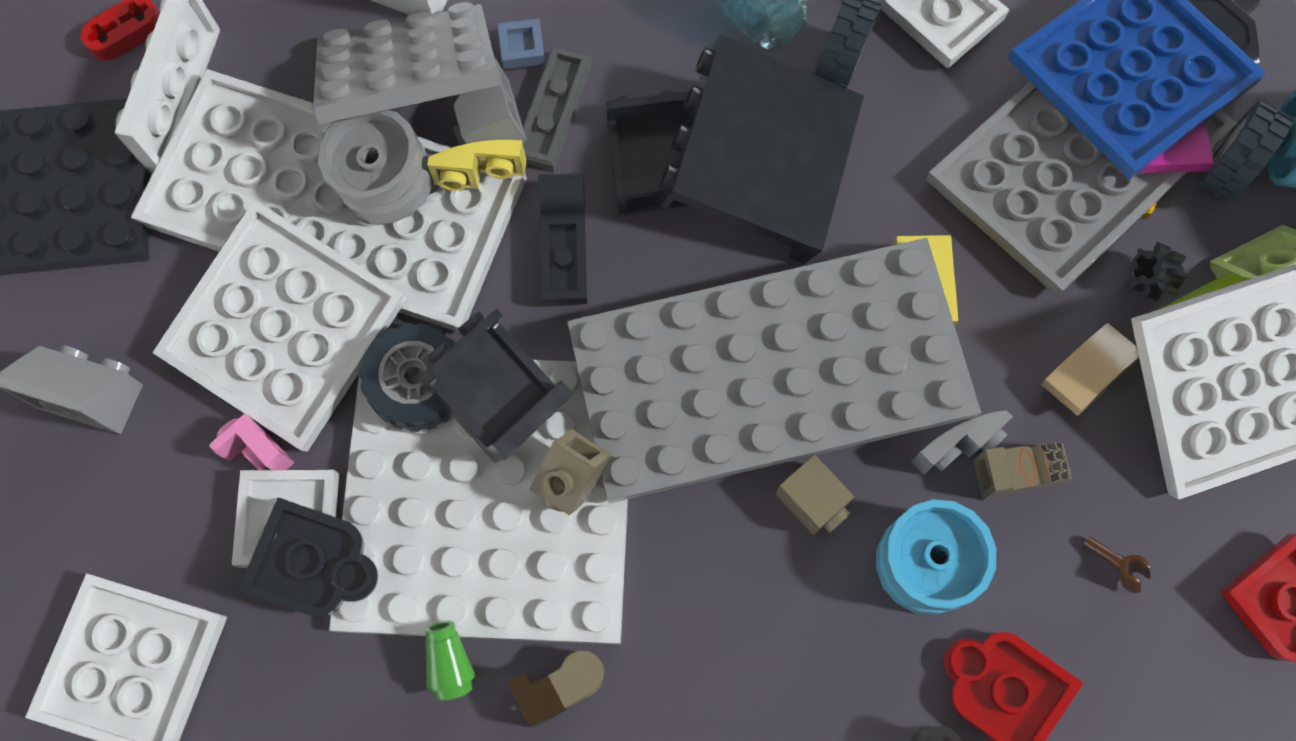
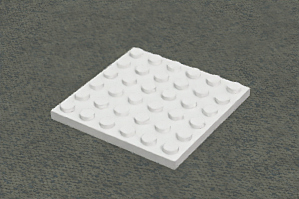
[329,360,628,645]

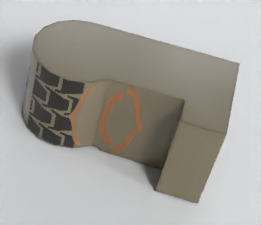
[973,442,1073,500]

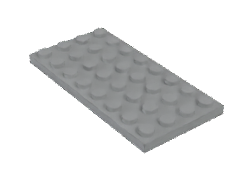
[567,238,982,504]

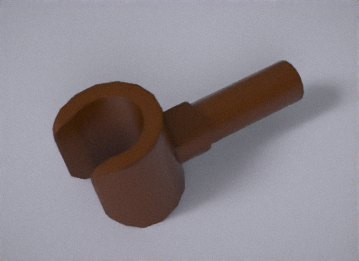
[1083,536,1151,593]

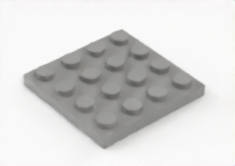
[313,2,501,125]

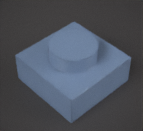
[498,19,545,69]

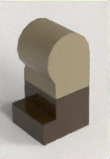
[507,651,605,728]

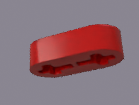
[80,0,160,61]

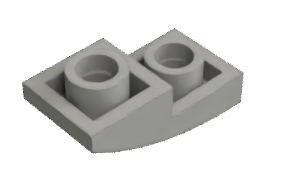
[911,410,1013,475]

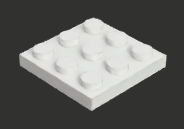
[25,573,227,741]

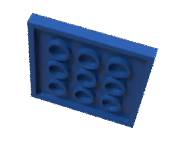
[1008,0,1266,180]

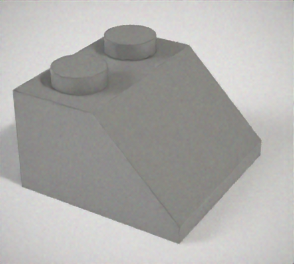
[0,345,143,435]

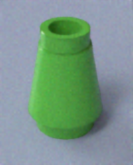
[425,621,475,700]

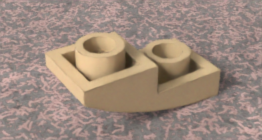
[1041,323,1139,416]

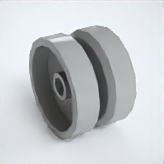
[318,110,433,224]

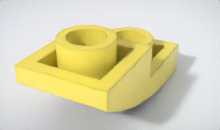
[427,140,526,191]

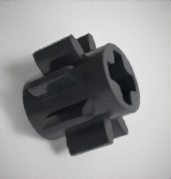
[1126,242,1189,302]

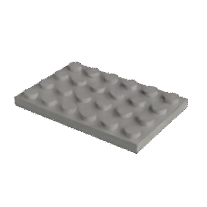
[926,82,1237,297]

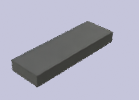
[522,45,593,173]

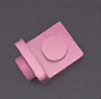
[209,414,295,470]

